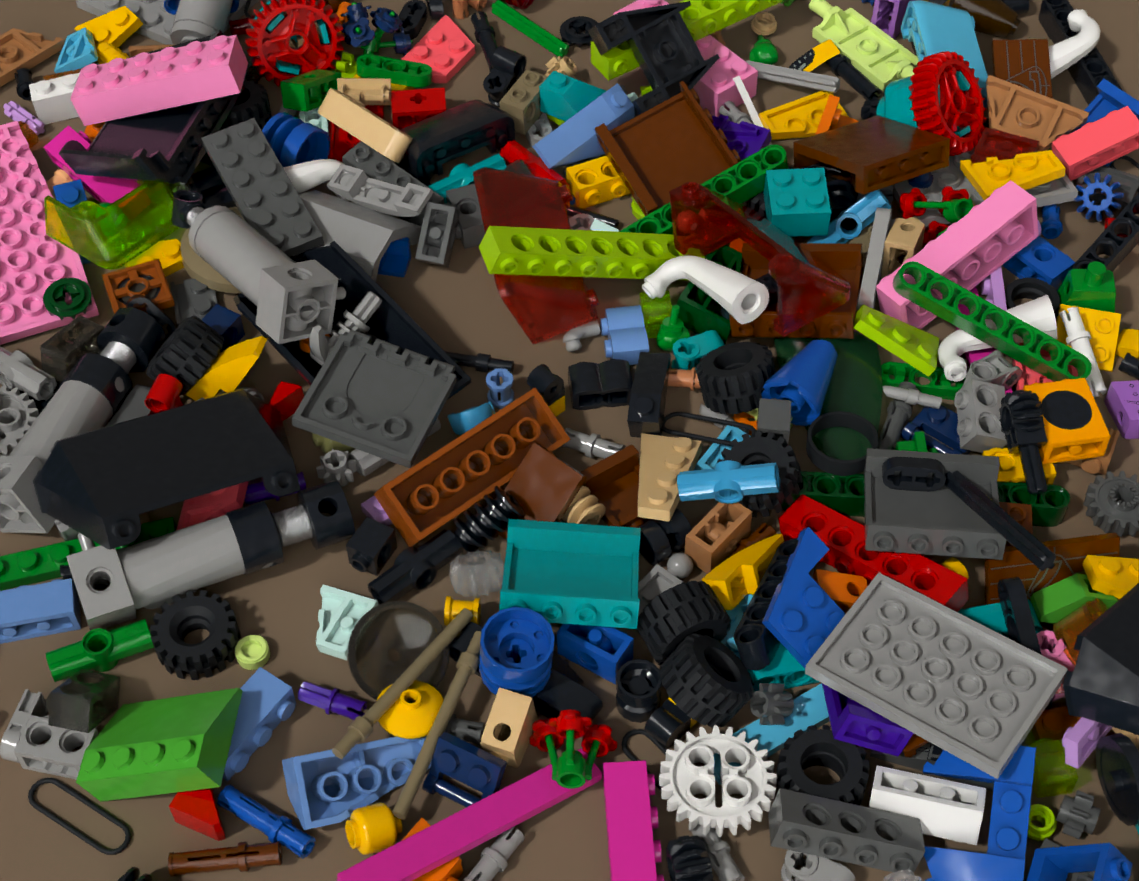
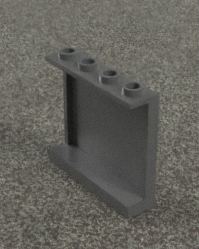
[864,448,1006,560]

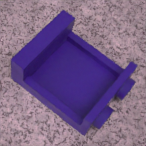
[822,683,914,757]

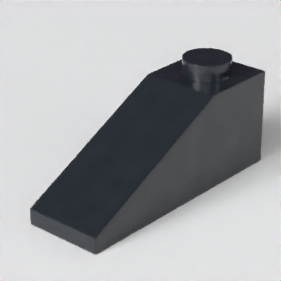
[627,352,671,438]

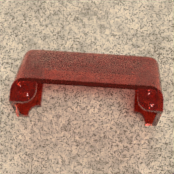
[473,167,600,345]
[669,182,850,337]

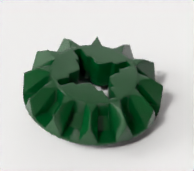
[43,278,92,320]

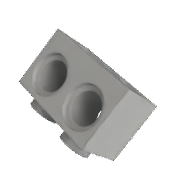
[954,379,1007,453]
[14,715,99,780]

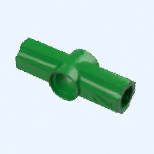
[45,619,154,682]

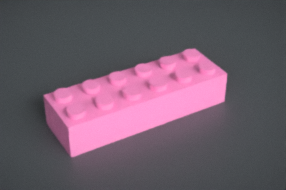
[613,0,758,117]
[70,35,248,126]
[876,180,1039,329]

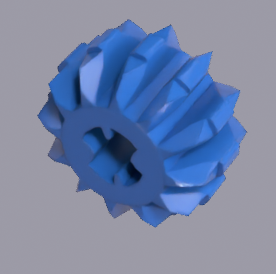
[1075,173,1124,222]

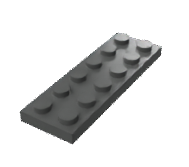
[201,118,324,257]

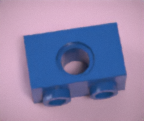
[1003,236,1075,291]
[557,624,634,685]

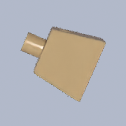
[881,217,925,279]
[480,687,538,772]

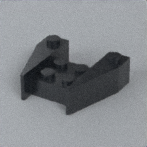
[588,1,719,117]

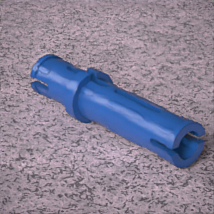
[217,785,316,859]

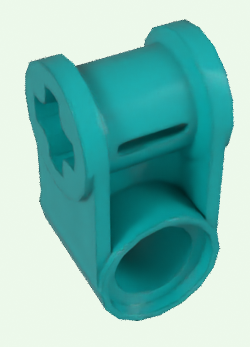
[671,330,725,370]

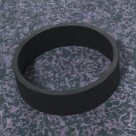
[806,411,878,476]

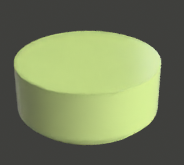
[235,635,270,670]

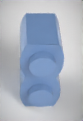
[600,305,649,365]

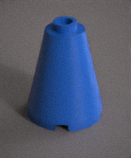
[761,340,838,426]

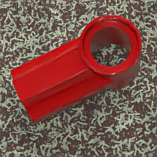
[144,374,183,413]

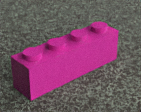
[44,125,150,221]
[603,760,664,881]

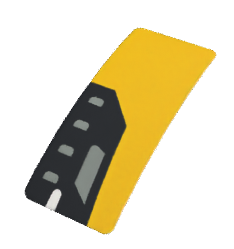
[789,39,840,72]

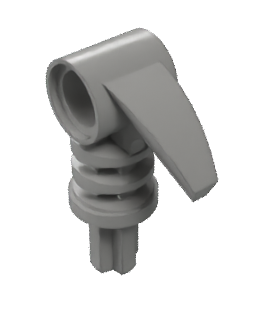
[309,291,382,366]

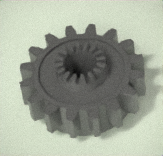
[1083,471,1139,537]

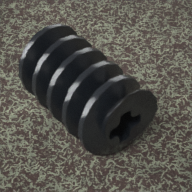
[454,486,526,556]

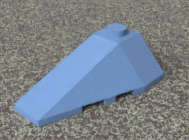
[532,83,635,169]
[282,736,432,830]

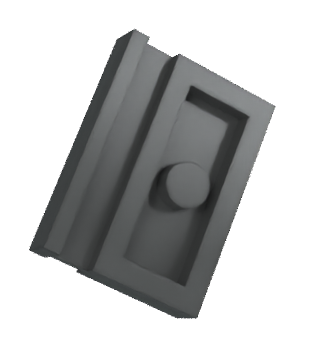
[1075,165,1139,210]
[170,279,217,326]

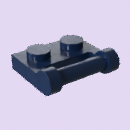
[901,405,971,455]
[422,732,507,807]

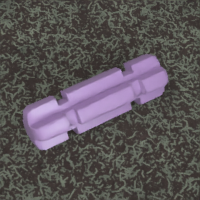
[3,101,45,136]

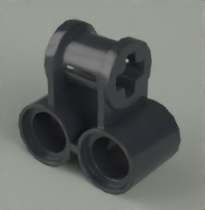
[483,46,527,108]

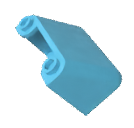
[900,0,988,108]

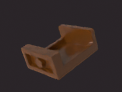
[580,444,656,528]

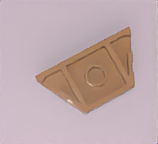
[0,28,64,87]
[986,75,1090,152]

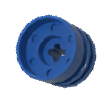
[262,112,330,167]
[479,607,555,697]

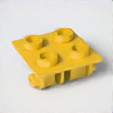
[1056,304,1121,372]

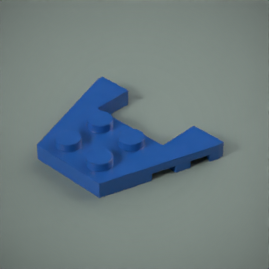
[762,527,845,668]

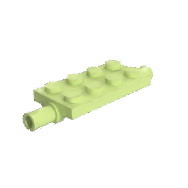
[809,0,919,91]

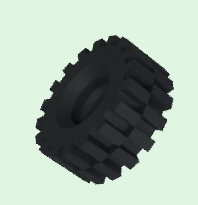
[717,431,802,517]
[150,590,241,680]

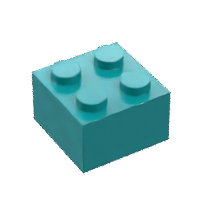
[763,168,831,238]

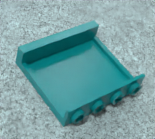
[499,519,641,629]

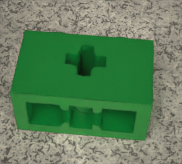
[280,69,342,112]

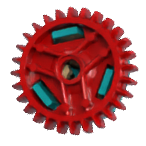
[245,0,345,87]
[876,51,987,156]

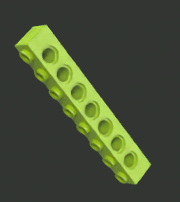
[591,0,782,81]
[479,226,705,281]

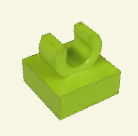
[330,52,357,78]

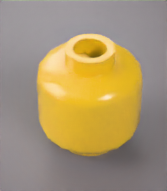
[345,803,402,855]

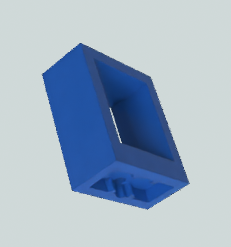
[1027,843,1133,881]

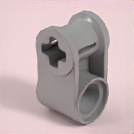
[962,350,1022,390]
[781,850,856,881]

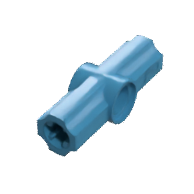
[807,190,892,244]
[677,460,780,504]

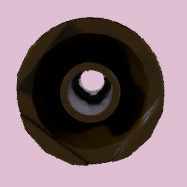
[952,0,1020,38]

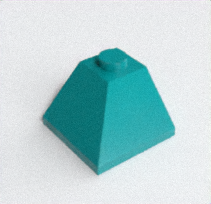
[539,71,606,121]

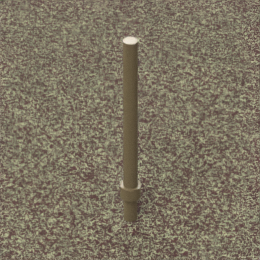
[332,608,473,759]
[392,631,481,819]

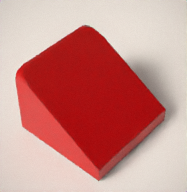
[269,381,304,421]

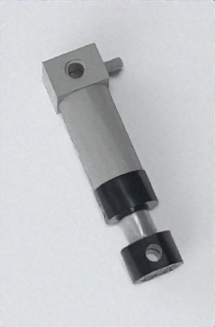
[0,307,166,533]
[66,479,355,631]

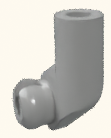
[563,320,600,352]

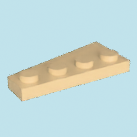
[638,433,702,522]

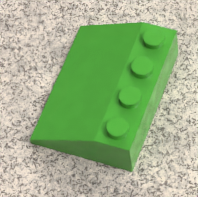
[76,688,243,802]

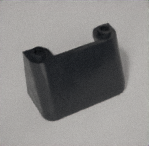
[395,99,515,186]

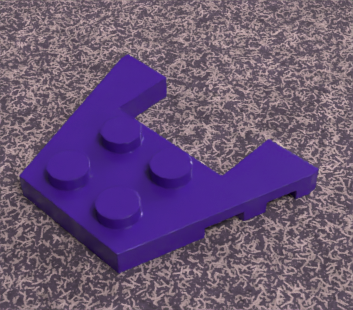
[709,111,772,161]

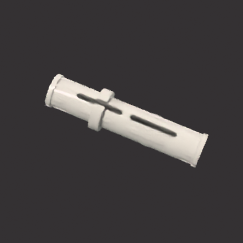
[1059,307,1108,398]

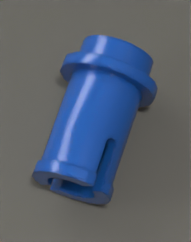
[1040,204,1063,239]

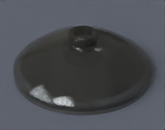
[347,601,450,703]

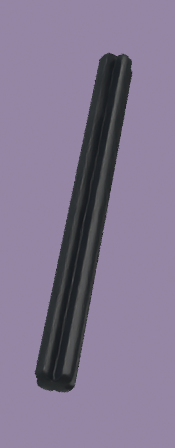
[945,471,1056,571]

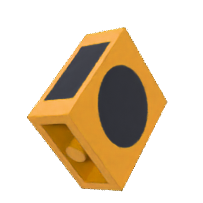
[1023,378,1111,464]

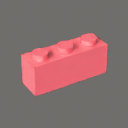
[1052,106,1139,181]

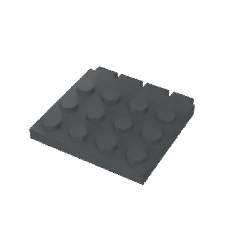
[292,329,456,468]

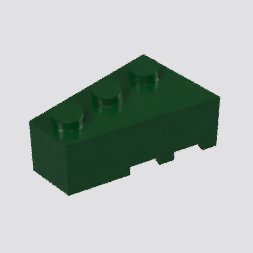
[676,241,742,343]

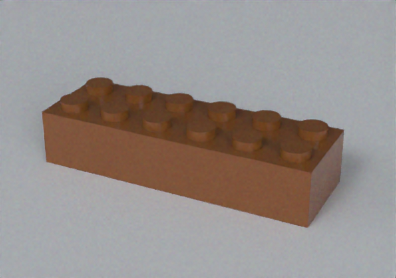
[374,387,571,547]

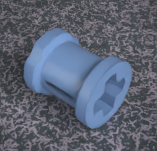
[486,368,514,409]

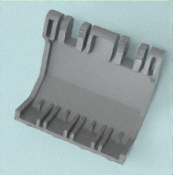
[293,190,422,282]

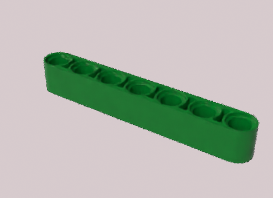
[619,144,789,235]
[893,261,1092,382]

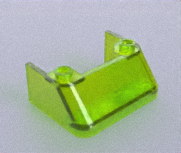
[44,180,180,270]

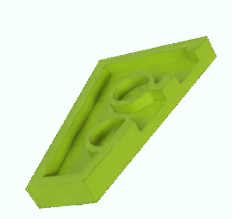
[853,305,939,377]

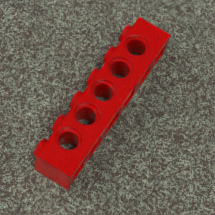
[779,494,969,612]

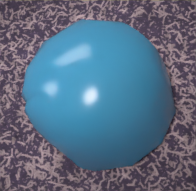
[447,401,496,436]

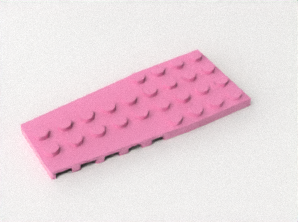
[0,121,99,345]

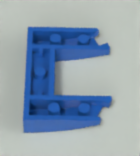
[923,746,1036,881]

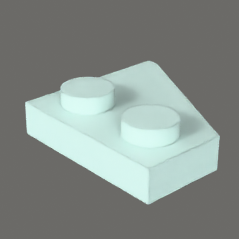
[316,585,380,661]

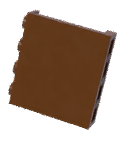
[594,81,741,216]
[793,116,950,195]
[729,243,863,339]

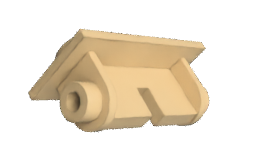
[337,78,391,105]

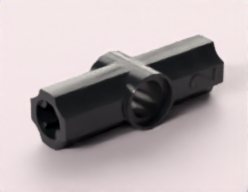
[367,529,463,608]

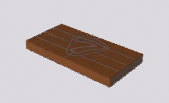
[991,39,1053,139]
[985,532,1120,608]

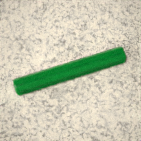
[491,0,569,58]

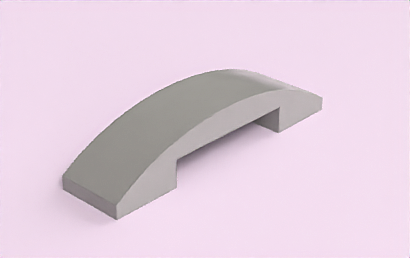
[327,164,434,217]

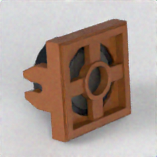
[102,259,175,314]

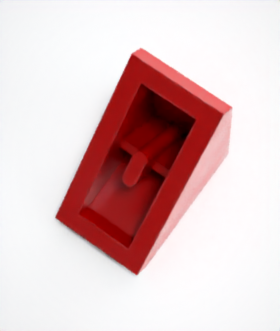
[169,788,226,841]

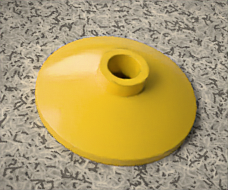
[376,680,444,739]

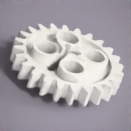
[659,725,777,837]

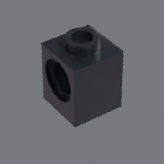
[346,517,397,576]

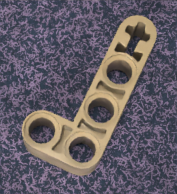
[317,88,413,163]

